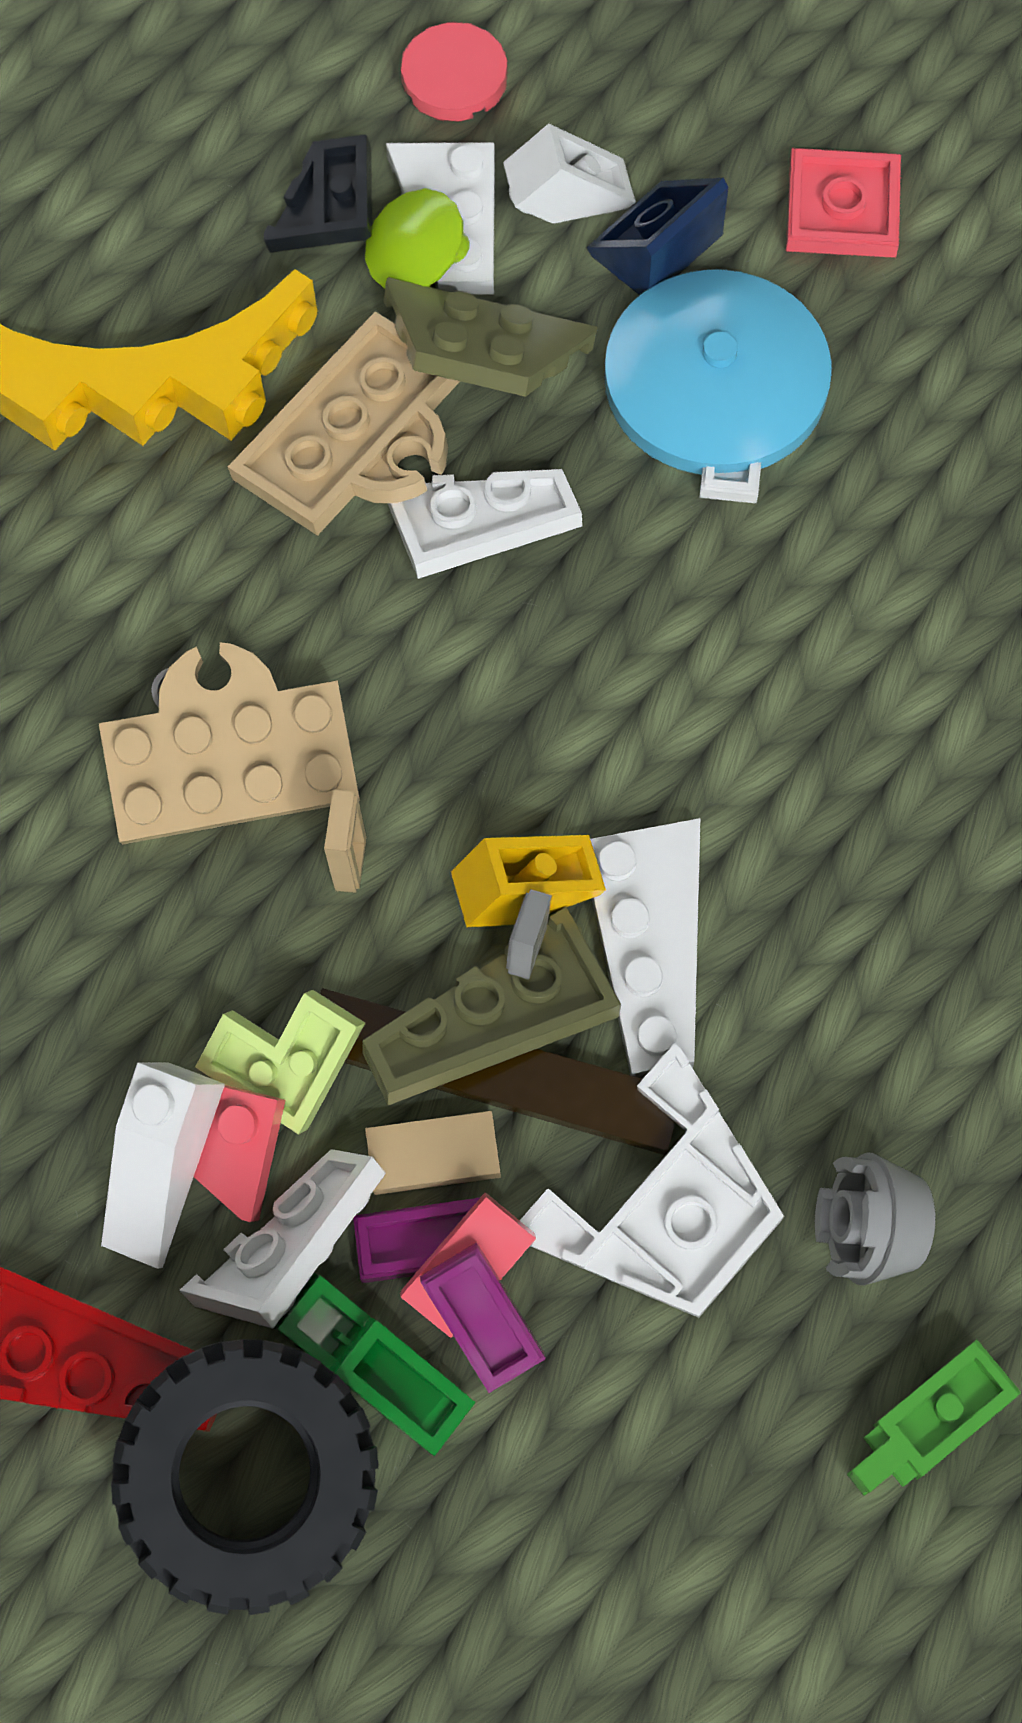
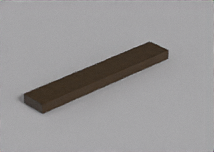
[320,988,675,1155]

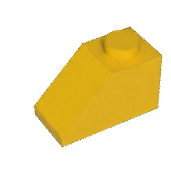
[451,835,606,927]

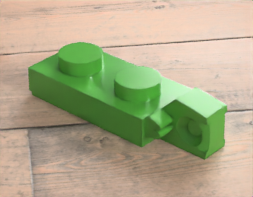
[846,1340,1021,1496]

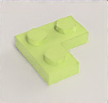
[195,990,365,1134]

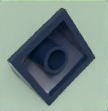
[586,177,729,296]

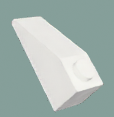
[101,1062,225,1269]

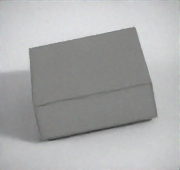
[506,889,552,979]

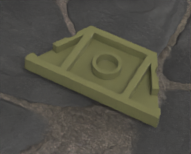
[384,278,598,397]

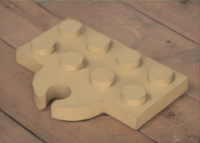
[228,312,460,536]
[99,642,360,845]

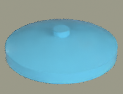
[605,270,831,475]

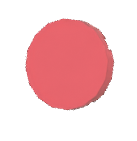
[401,22,508,122]

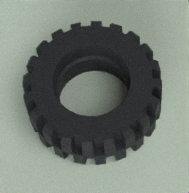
[111,1339,379,1615]

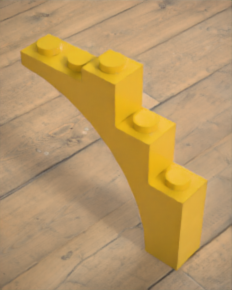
[0,269,318,451]

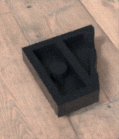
[264,134,372,253]

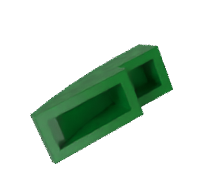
[274,1273,476,1457]

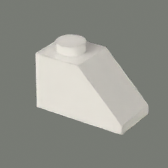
[503,124,636,224]

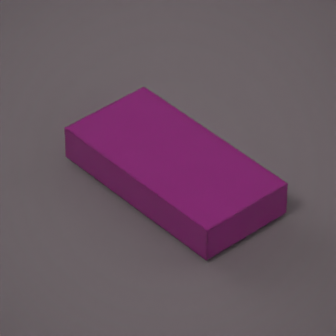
[353,1198,480,1283]
[420,1242,546,1393]

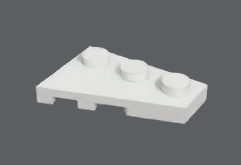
[386,143,495,294]
[388,469,582,579]
[179,1149,386,1328]

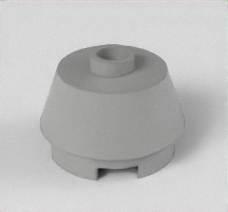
[815,1153,935,1285]

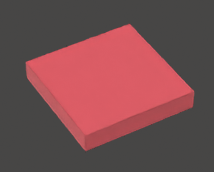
[786,148,901,258]

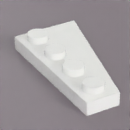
[590,818,700,1078]

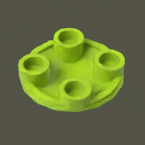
[365,188,470,289]

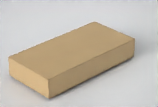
[324,790,367,893]
[365,1111,501,1195]

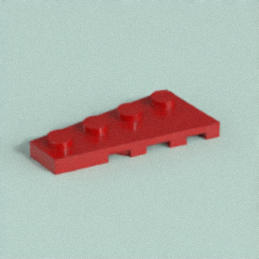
[0,1267,218,1432]

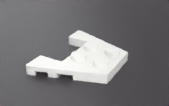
[520,1043,784,1318]

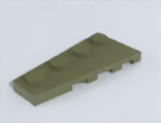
[363,907,621,1105]

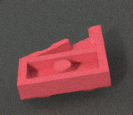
[194,1085,286,1222]

